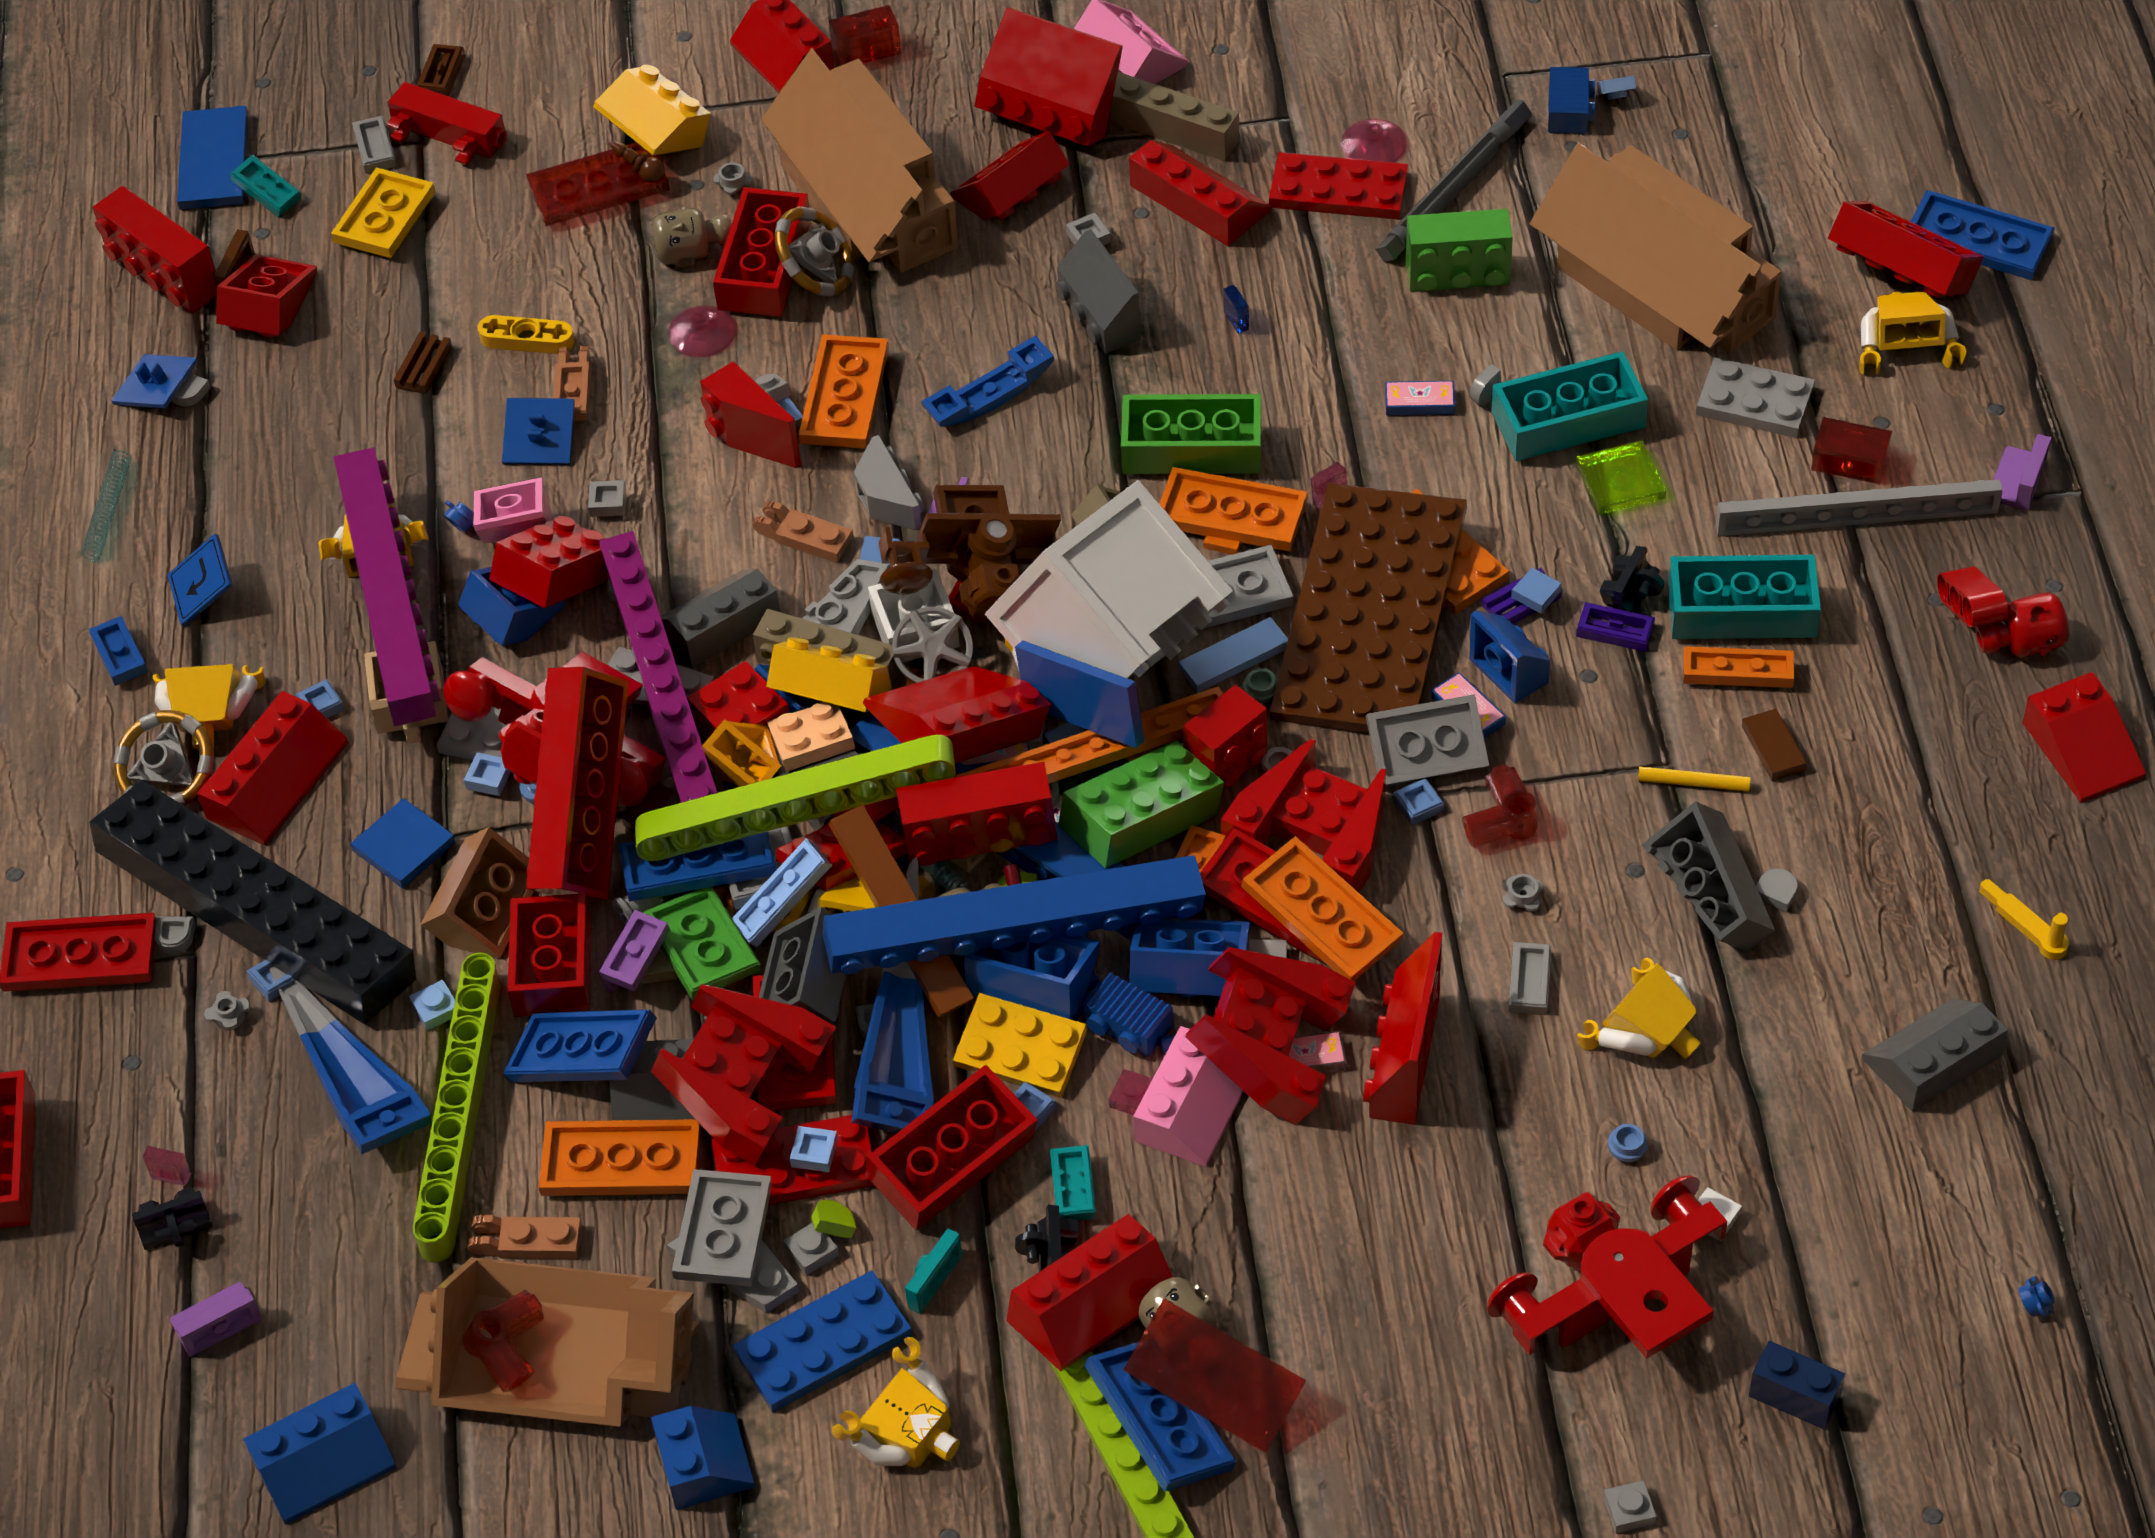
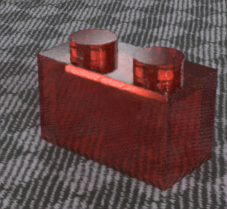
[829,5,902,66]
[1811,417,1892,485]

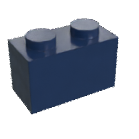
[1749,1340,1846,1430]

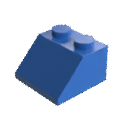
[458,567,566,646]
[1469,610,1550,704]
[651,1406,755,1510]

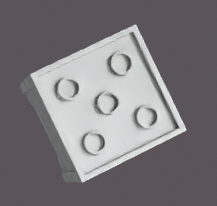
[985,480,1233,679]

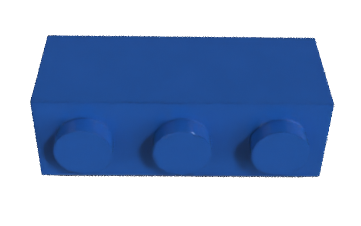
[1130,918,1250,998]
[964,935,1100,1019]
[243,1383,397,1524]

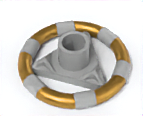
[774,206,855,297]
[113,710,215,806]

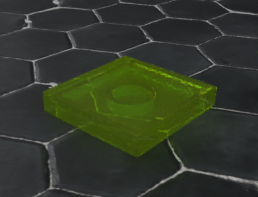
[1576,441,1667,515]

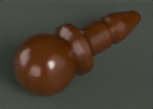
[609,141,665,183]

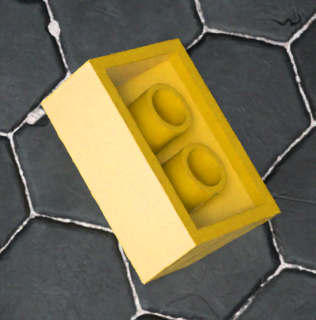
[593,65,711,156]
[766,637,892,712]

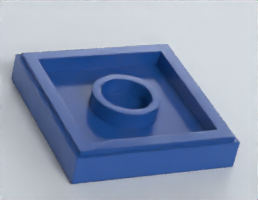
[350,798,456,889]

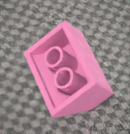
[1074,0,1189,84]
[1133,1026,1244,1167]

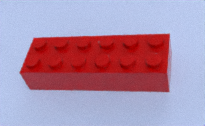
[526,666,629,900]

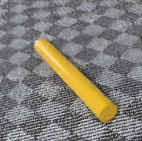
[1638,766,1751,792]

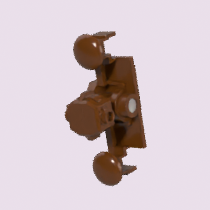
[879,485,1061,624]

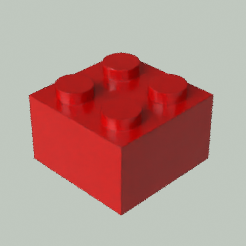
[687,661,789,739]
[1183,684,1268,789]

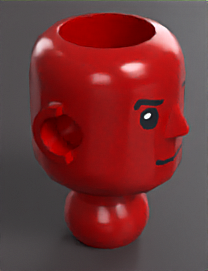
[1975,592,2070,658]

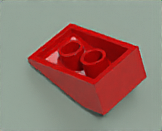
[216,254,317,337]
[700,361,801,468]
[2022,672,2146,803]

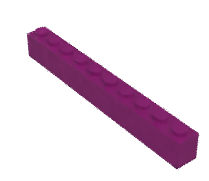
[333,447,441,727]
[599,531,717,803]

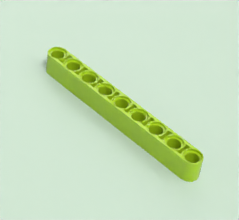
[635,734,956,861]
[413,952,501,1263]

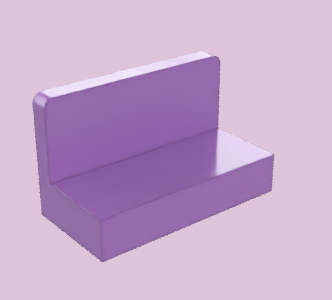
[1994,434,2051,510]
[599,910,670,993]
[170,1282,262,1357]

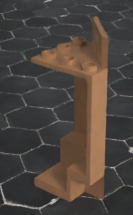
[761,48,959,273]
[1529,142,1781,354]
[396,1257,701,1427]

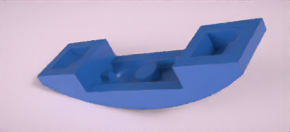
[921,335,1055,427]

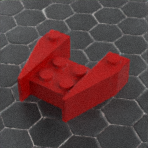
[1221,739,1386,893]
[1185,947,1356,1125]
[651,984,836,1166]

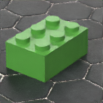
[1406,208,1513,292]

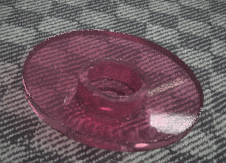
[1341,119,1407,162]
[668,305,735,357]

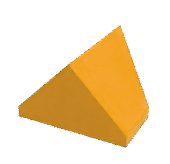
[701,719,782,787]

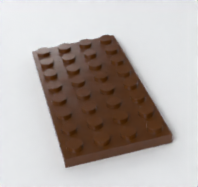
[1270,483,1467,733]

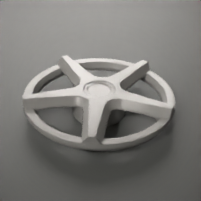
[892,607,973,683]

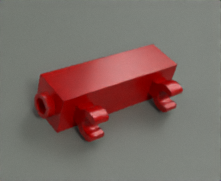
[387,82,507,165]

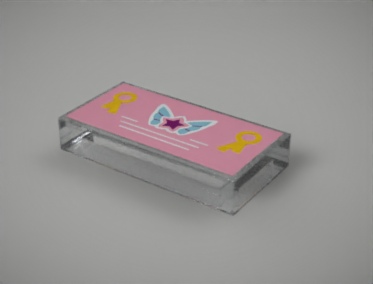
[1289,1031,1347,1073]

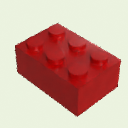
[489,516,608,608]
[508,893,592,1017]

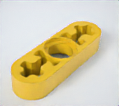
[478,315,575,354]

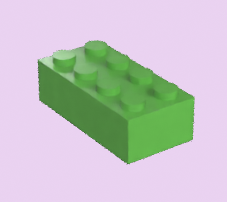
[1121,394,1262,474]
[1058,740,1224,868]

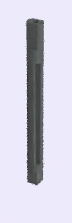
[1375,100,1532,262]

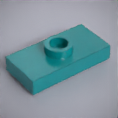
[230,154,301,218]
[1050,1145,1096,1221]
[905,1228,963,1314]

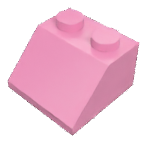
[473,477,552,544]

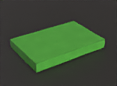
[643,887,760,1000]

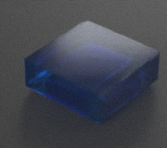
[1223,285,1249,334]

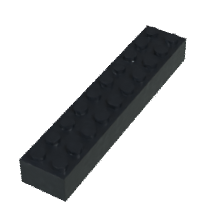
[89,780,417,1025]

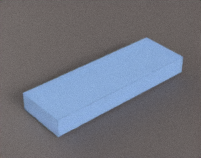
[1179,617,1288,693]
[732,838,832,947]

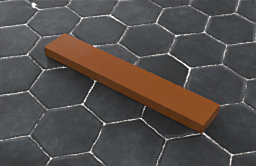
[828,805,974,1018]

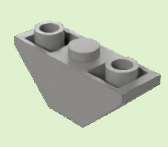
[854,435,924,530]

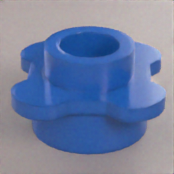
[443,500,474,533]
[2019,1276,2055,1317]

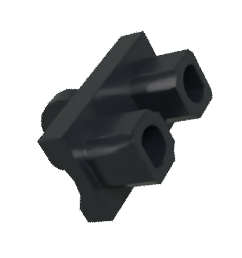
[1600,546,1664,613]
[132,1187,213,1250]
[1015,1204,1079,1272]

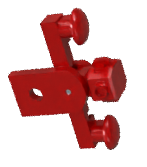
[443,651,666,807]
[1487,1175,1727,1359]

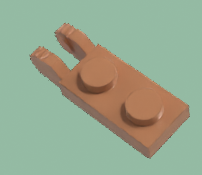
[553,346,591,421]
[752,500,854,563]
[467,1215,582,1259]

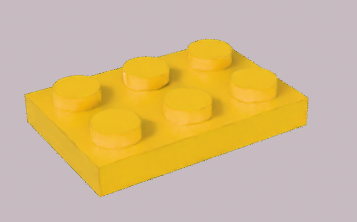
[331,167,436,258]
[952,993,1088,1098]

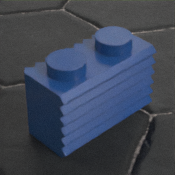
[1548,67,1595,134]
[1083,973,1174,1057]

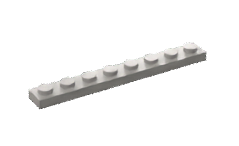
[1715,479,2003,536]

